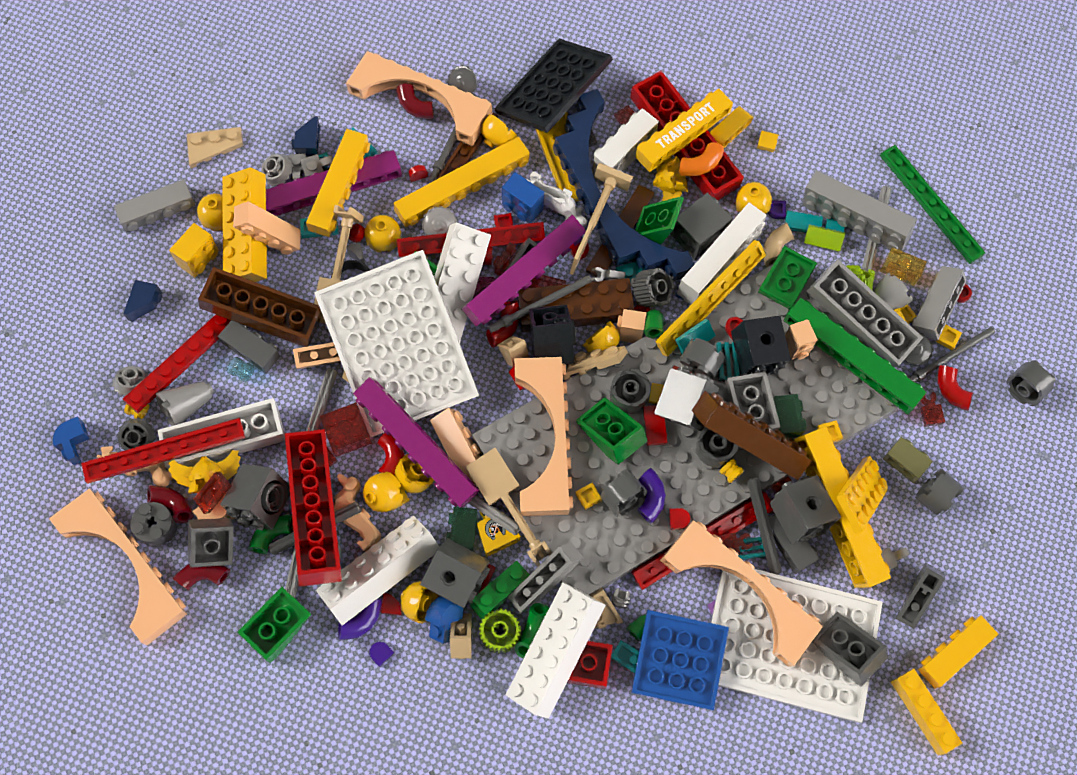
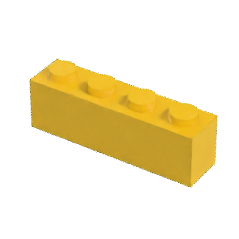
[918,615,998,689]
[891,669,962,755]

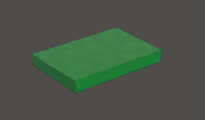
[758,246,817,309]

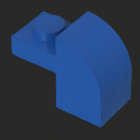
[53,416,90,465]
[425,596,464,644]

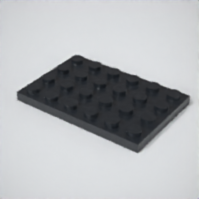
[494,38,613,133]

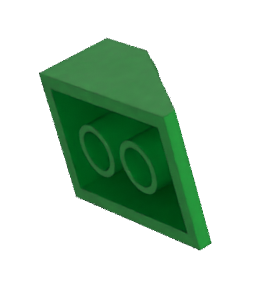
[635,196,684,245]
[576,397,647,465]
[237,587,312,664]

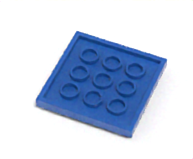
[631,610,729,710]

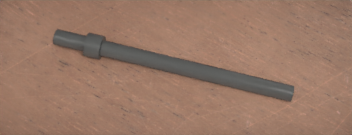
[428,94,477,182]
[488,275,592,333]
[908,327,995,382]

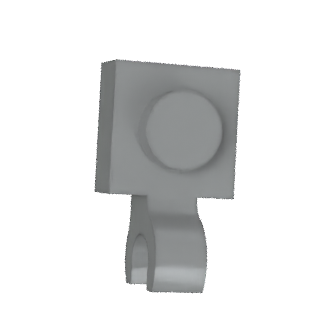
[287,154,306,180]
[300,154,333,177]
[591,267,625,282]
[881,548,910,570]

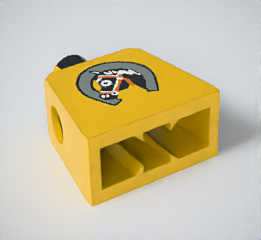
[477,511,521,558]

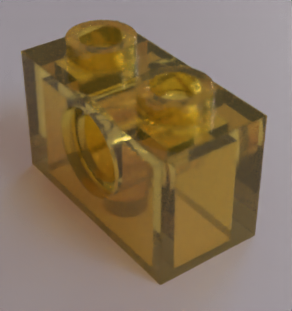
[880,247,927,286]

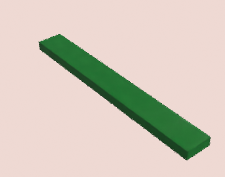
[880,145,986,264]

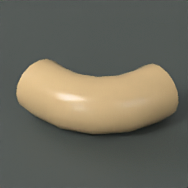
[763,223,794,267]

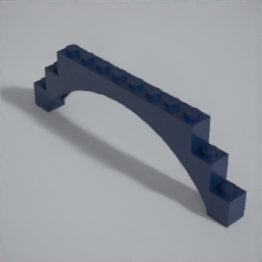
[553,89,695,281]

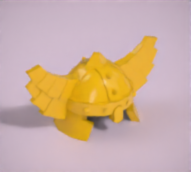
[653,156,688,201]
[168,450,241,494]

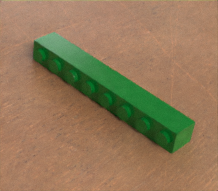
[783,298,927,415]

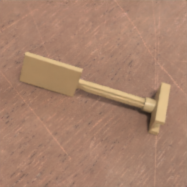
[570,163,633,275]
[314,205,364,324]
[465,447,553,567]

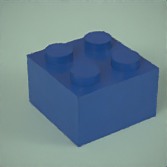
[501,172,544,223]

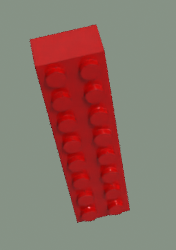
[630,71,744,201]
[285,429,341,587]

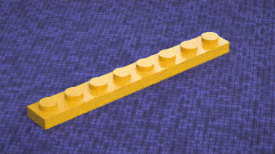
[655,240,766,357]

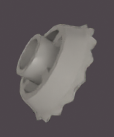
[262,154,293,186]
[422,206,457,235]
[112,366,148,396]

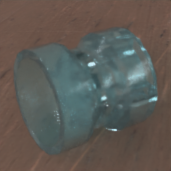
[227,357,254,382]

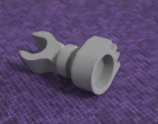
[611,588,630,608]

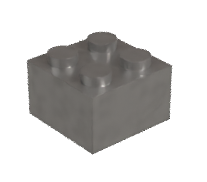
[188,518,234,567]

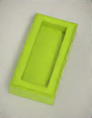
[804,224,845,251]

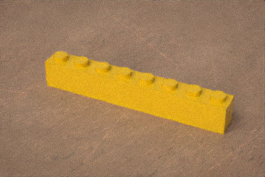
[393,136,530,227]

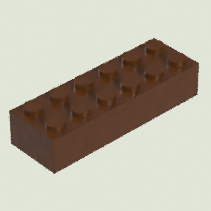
[198,267,322,347]
[517,278,634,333]
[691,391,812,480]

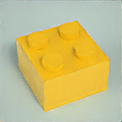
[169,223,219,278]

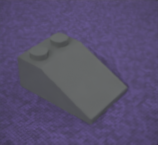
[812,611,888,687]

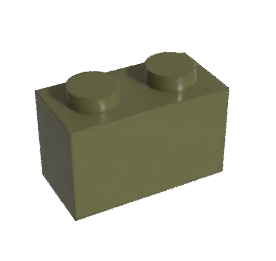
[883,437,933,483]

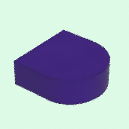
[767,200,786,220]
[369,642,395,668]

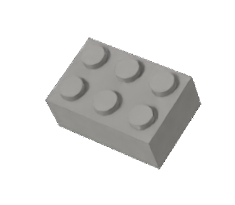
[724,372,780,431]

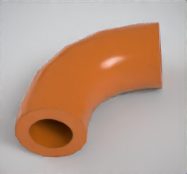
[680,143,724,176]

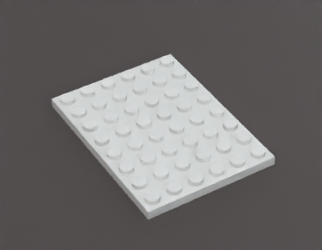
[314,250,479,438]
[711,569,883,723]

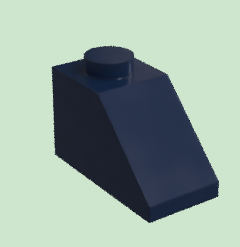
[291,116,320,157]
[123,280,162,322]

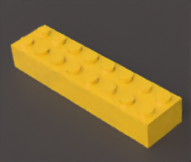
[794,426,891,588]

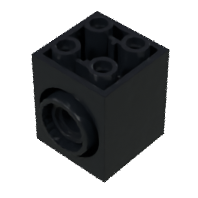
[529,305,576,365]
[731,316,791,376]

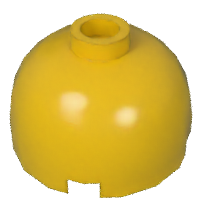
[481,114,517,148]
[735,182,772,214]
[197,193,223,231]
[364,215,401,253]
[582,321,620,353]
[395,454,434,494]
[363,472,403,513]
[400,581,439,624]

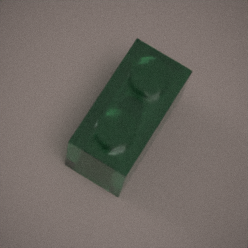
[773,394,807,438]
[446,507,478,552]

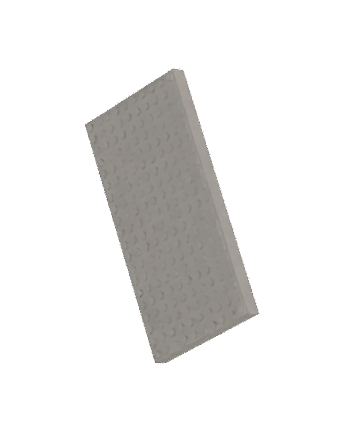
[472,264,899,595]

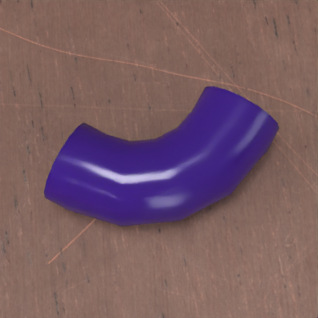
[637,468,666,524]
[338,599,382,640]

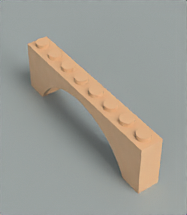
[346,51,493,146]
[514,357,573,516]
[49,488,187,646]
[660,521,823,667]

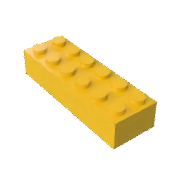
[222,167,267,282]

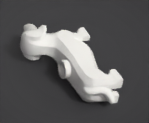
[526,171,587,226]

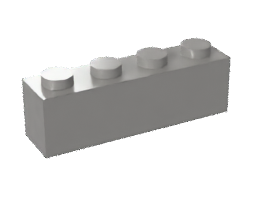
[114,179,196,232]
[912,266,967,340]
[508,542,584,613]

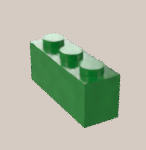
[470,560,530,619]

